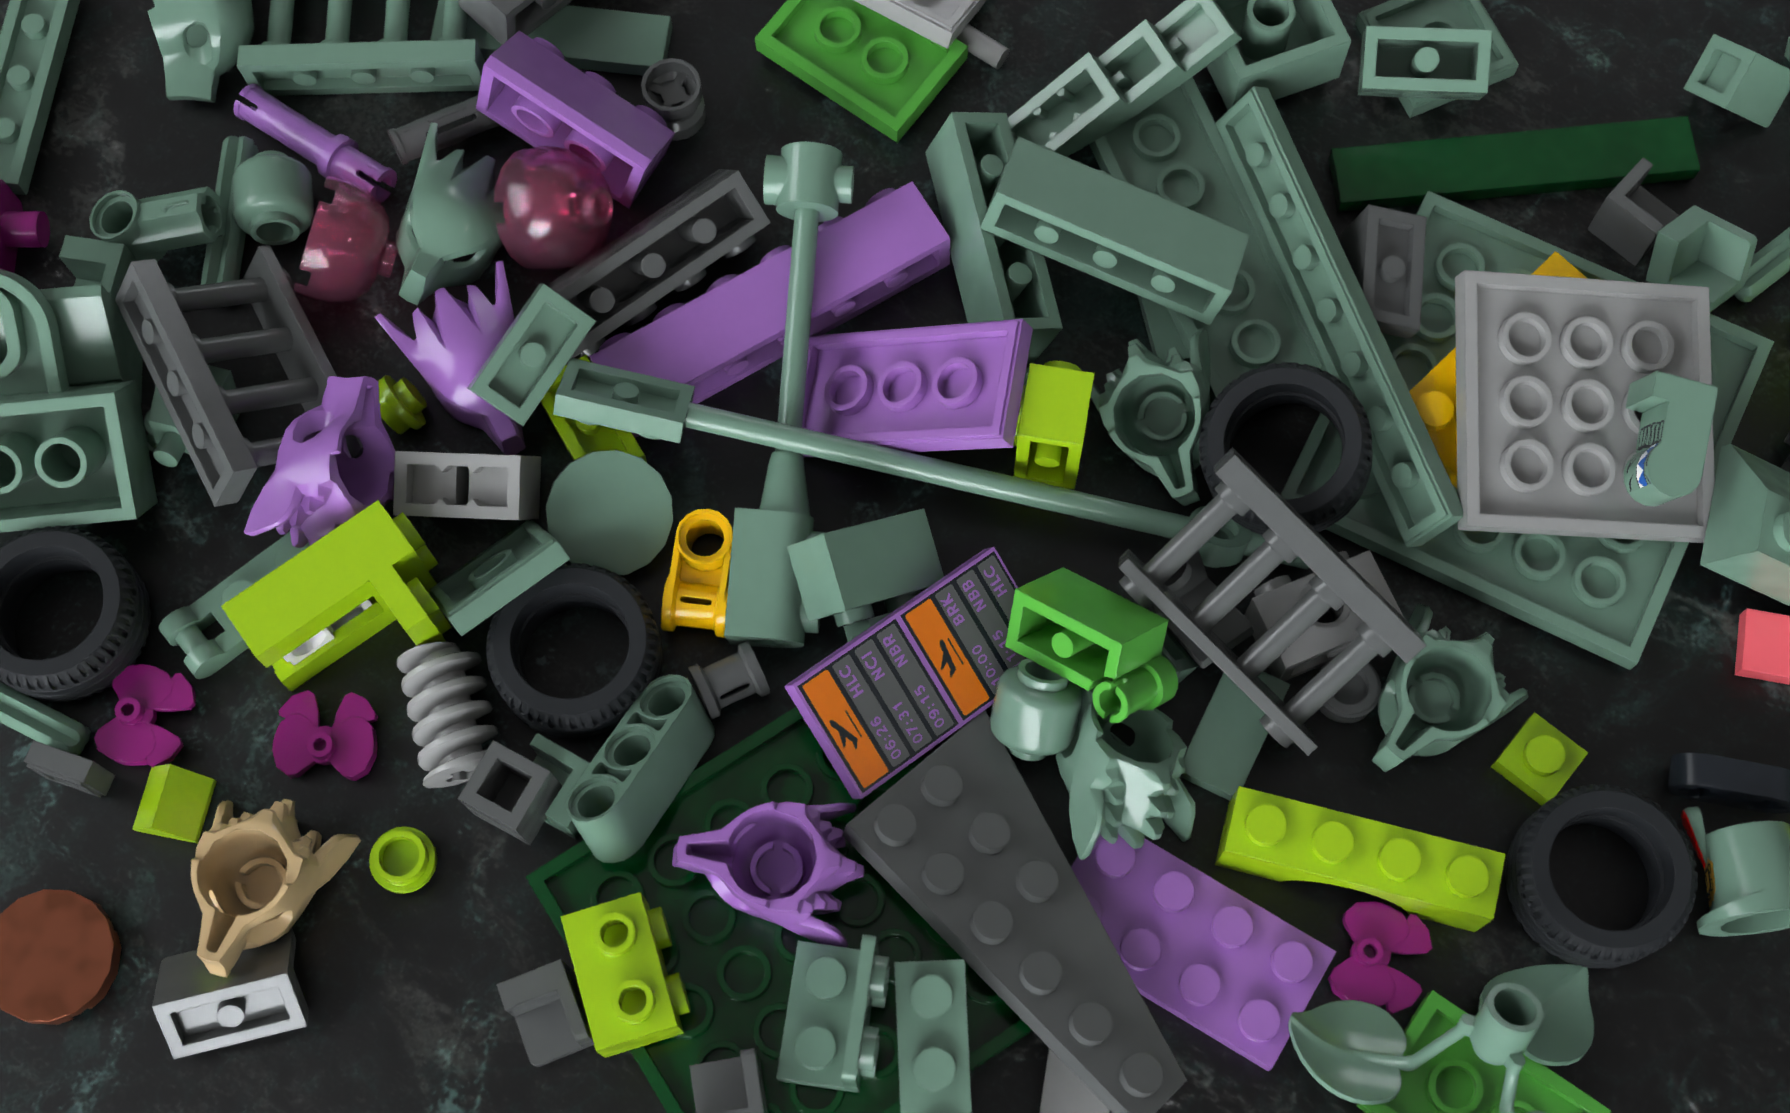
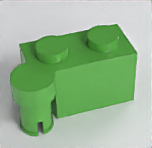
[1005,567,1178,723]

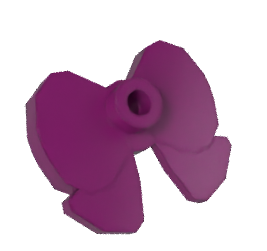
[94,664,196,767]
[272,690,378,781]
[1328,901,1432,1014]

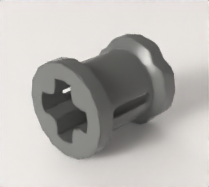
[688,641,770,720]

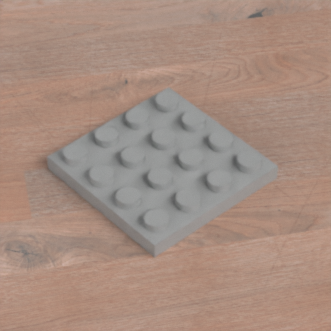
[1455,270,1715,543]

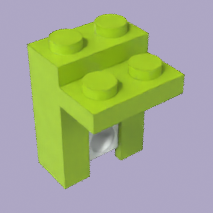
[221,500,452,692]

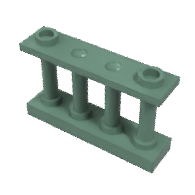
[237,0,485,96]

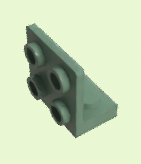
[776,935,890,1093]

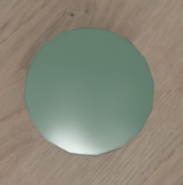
[546,450,673,575]

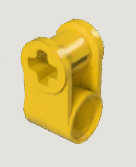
[661,509,733,638]

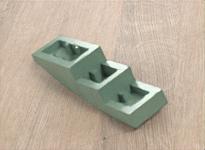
[1008,0,1242,157]

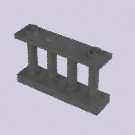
[115,245,363,507]
[1118,447,1427,756]

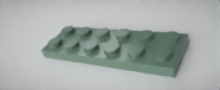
[1089,77,1327,410]

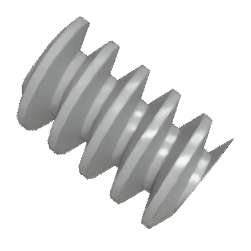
[396,642,498,788]

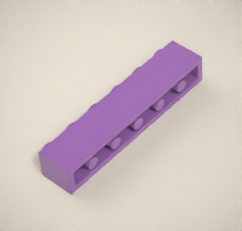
[589,181,950,438]

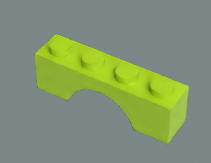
[1215,786,1506,932]

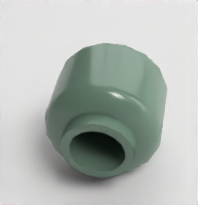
[232,150,314,245]
[990,659,1082,761]

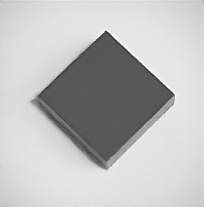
[23,740,116,798]

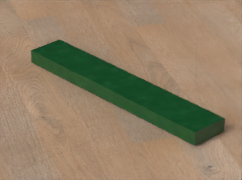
[1328,116,1700,212]

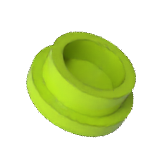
[378,375,427,434]
[369,827,437,894]

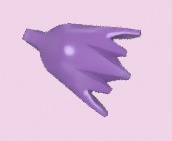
[375,261,526,455]
[244,376,395,548]
[672,802,865,948]

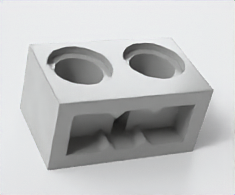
[393,451,541,520]

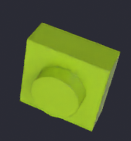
[1491,712,1588,806]

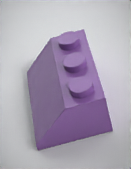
[476,31,675,208]

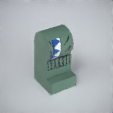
[1624,371,1718,506]

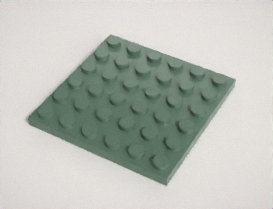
[1281,191,1774,670]

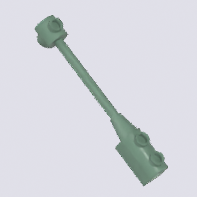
[724,141,854,648]

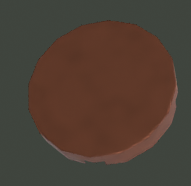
[0,889,121,1025]

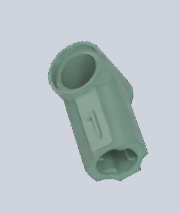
[89,186,226,262]

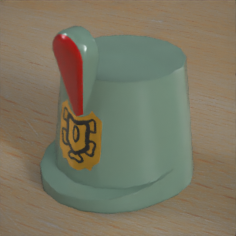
[1681,806,1790,937]

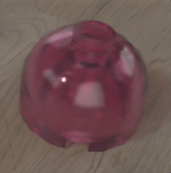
[494,146,613,270]
[293,175,398,304]

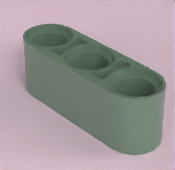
[565,674,715,863]

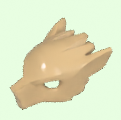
[191,799,361,978]

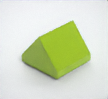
[133,764,217,844]

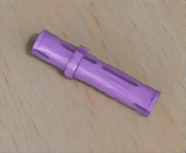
[233,84,397,204]

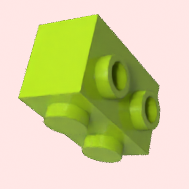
[1013,361,1094,489]
[560,892,691,1058]

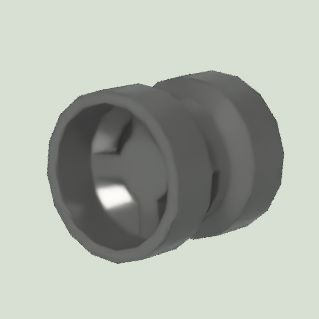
[641,58,707,141]

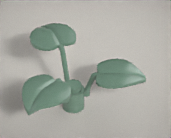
[1288,964,1594,1113]

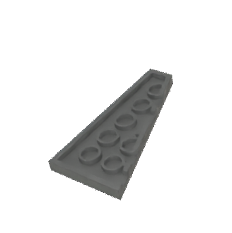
[842,710,1187,1113]

